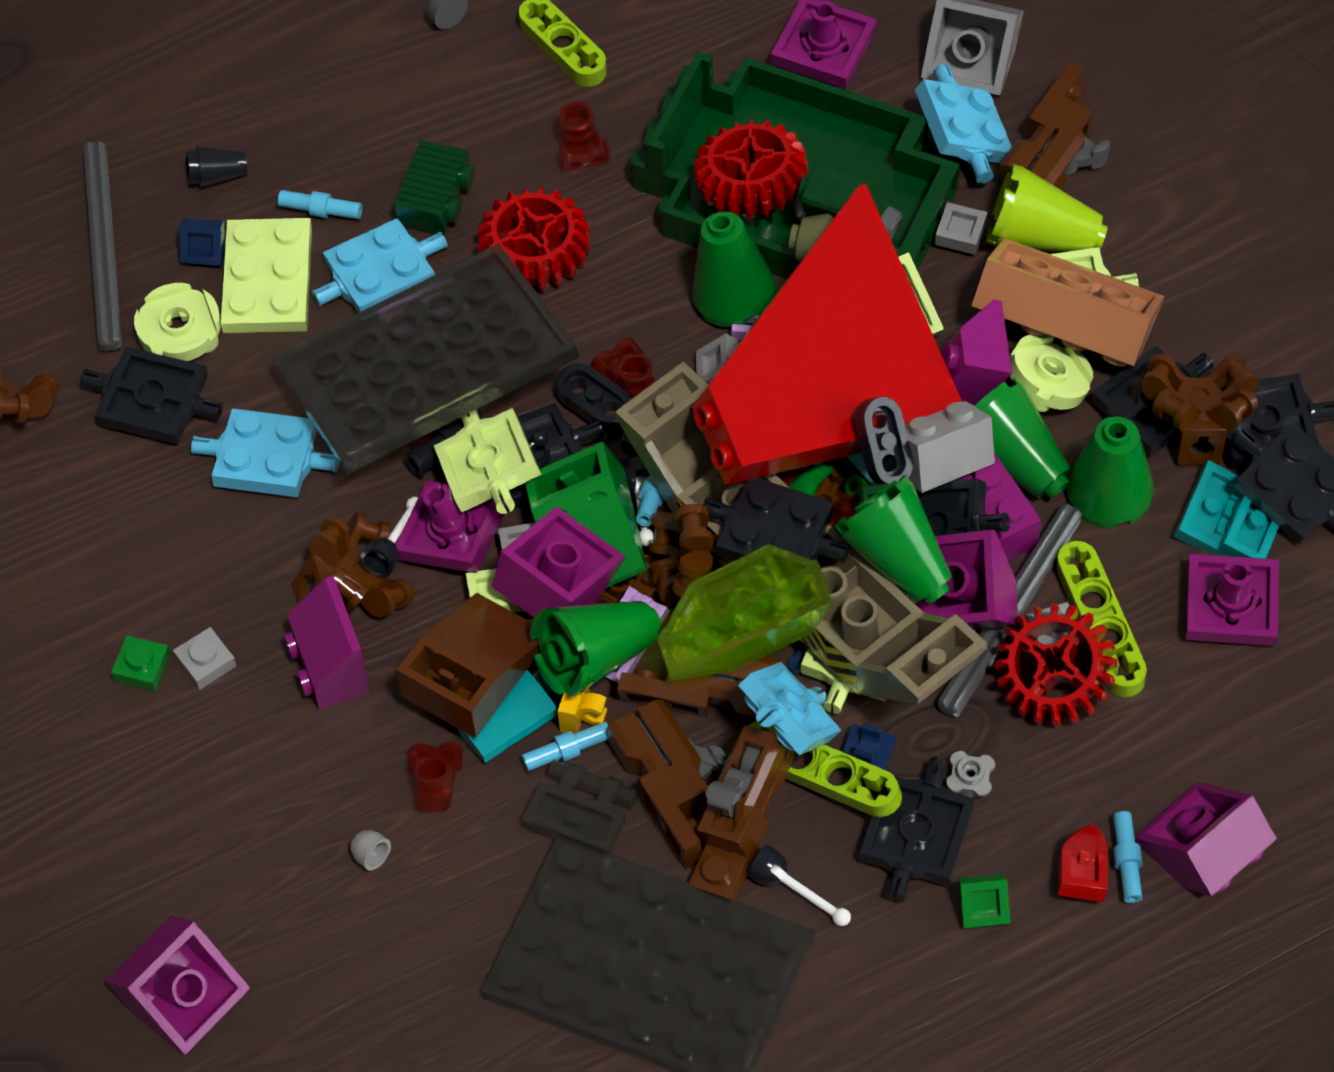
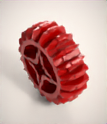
[694,118,808,221]
[477,186,591,293]
[994,603,1118,726]

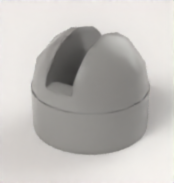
[350,829,391,871]

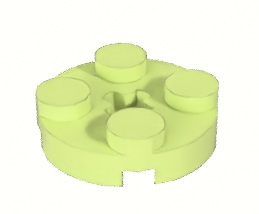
[134,283,221,361]
[1010,334,1093,412]

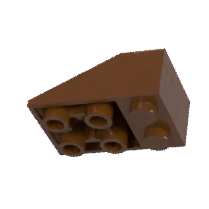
[396,593,540,738]

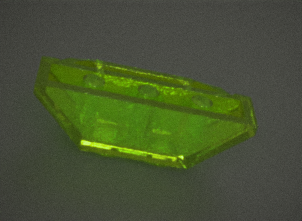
[657,544,833,681]

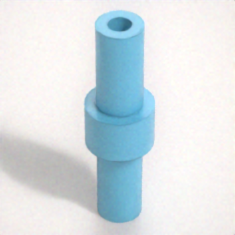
[278,190,363,219]
[636,475,665,526]
[521,721,609,772]
[1113,811,1143,903]

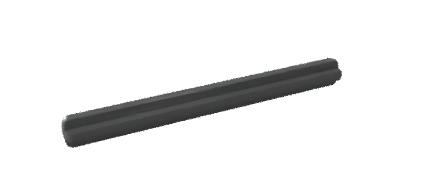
[83,141,122,352]
[938,504,1082,718]

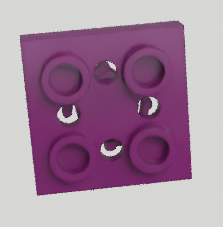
[771,0,877,89]
[396,480,507,573]
[1186,554,1279,646]

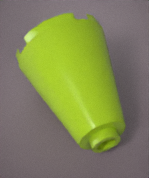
[985,163,1108,253]

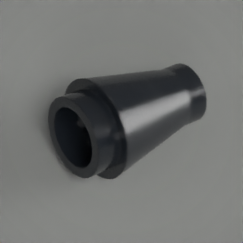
[186,146,247,188]

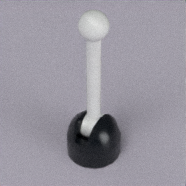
[621,457,654,546]
[360,497,418,577]
[747,844,851,927]

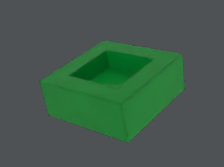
[111,635,171,692]
[958,873,1011,929]

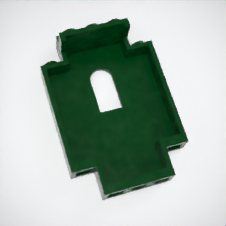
[629,51,960,279]

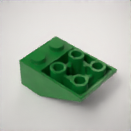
[525,441,647,588]

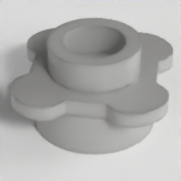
[946,751,995,798]

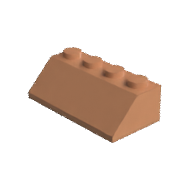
[971,238,1165,366]

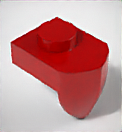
[1058,823,1108,902]

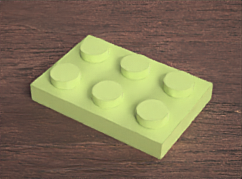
[221,218,312,333]

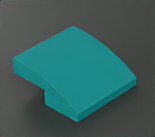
[1172,460,1279,559]
[458,670,558,763]

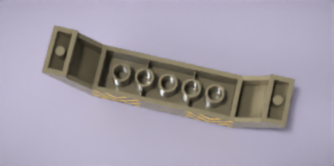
[615,362,988,704]

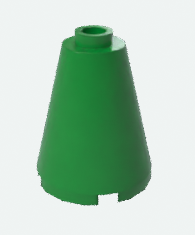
[692,212,777,327]
[975,377,1071,499]
[1066,416,1154,529]
[833,474,952,605]
[530,601,661,697]

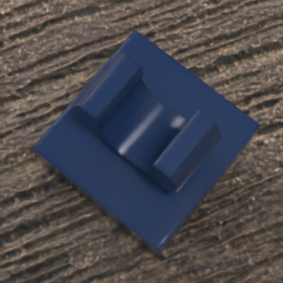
[179,218,225,266]
[839,724,896,774]

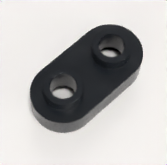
[556,363,631,432]
[855,397,913,485]

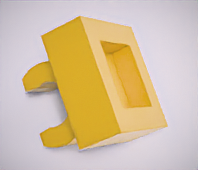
[558,688,608,734]

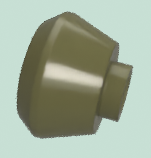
[788,213,833,261]

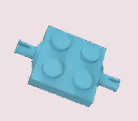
[915,63,1012,183]
[312,218,448,318]
[191,408,339,498]
[738,662,841,755]

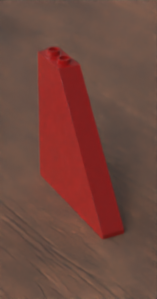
[692,184,962,486]

